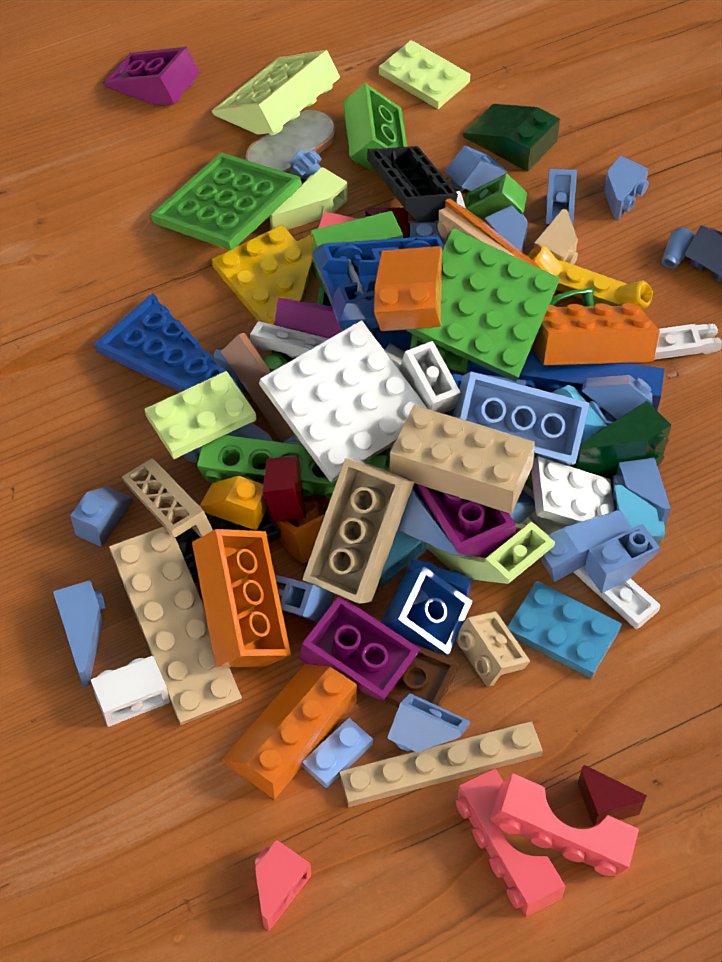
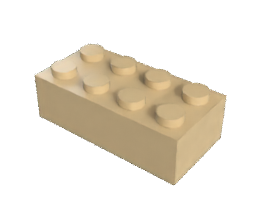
[390,405,535,514]
[302,458,415,604]

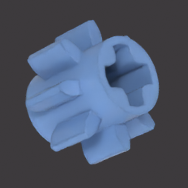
[289,149,322,180]

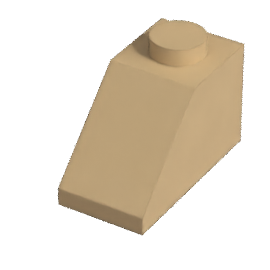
[534,209,578,265]

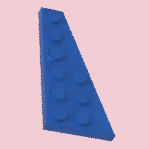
[94,293,240,392]

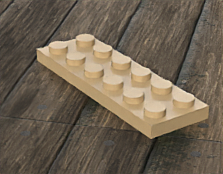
[109,526,242,726]

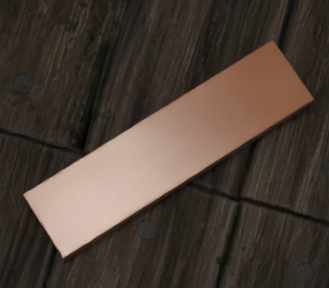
[221,333,294,443]

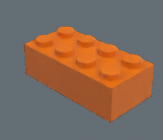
[531,303,660,365]
[192,529,291,668]

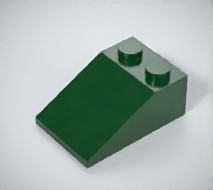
[463,104,560,172]
[573,401,671,479]

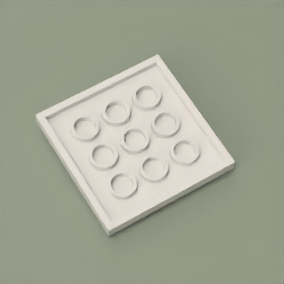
[259,320,428,483]

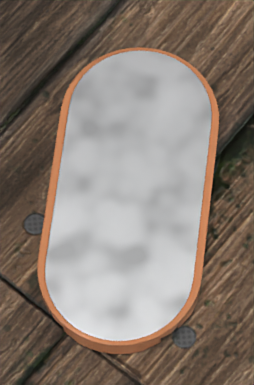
[246,109,335,174]

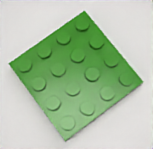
[150,153,302,251]
[406,228,560,382]

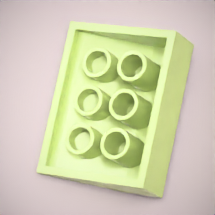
[211,50,340,135]

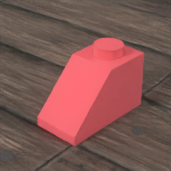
[255,840,311,931]

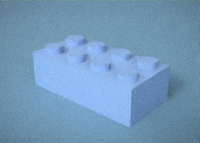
[453,372,589,465]

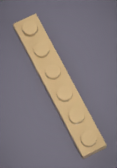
[339,721,543,807]

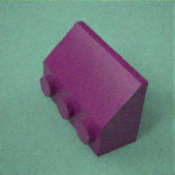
[272,298,343,362]
[414,483,516,558]

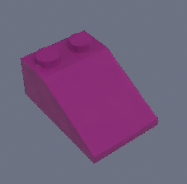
[103,47,200,105]
[299,595,420,701]

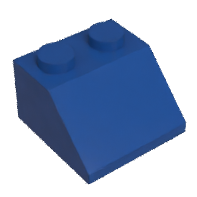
[381,566,473,656]

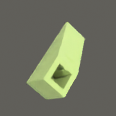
[269,167,347,230]

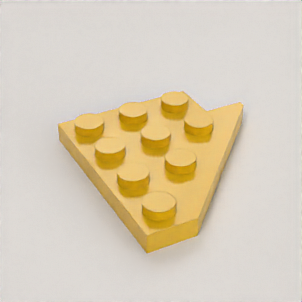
[212,225,312,325]

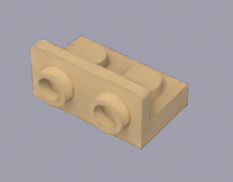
[455,611,530,687]

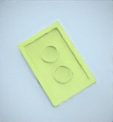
[379,40,471,109]
[145,371,256,459]

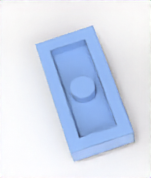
[302,718,373,789]

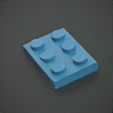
[507,581,622,679]

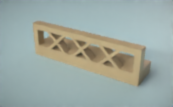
[122,458,213,538]

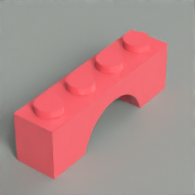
[456,769,566,917]
[489,773,639,876]

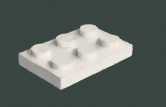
[531,456,615,526]

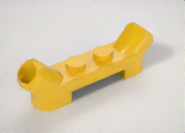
[527,246,653,309]

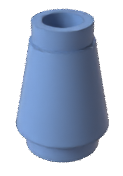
[661,227,695,269]

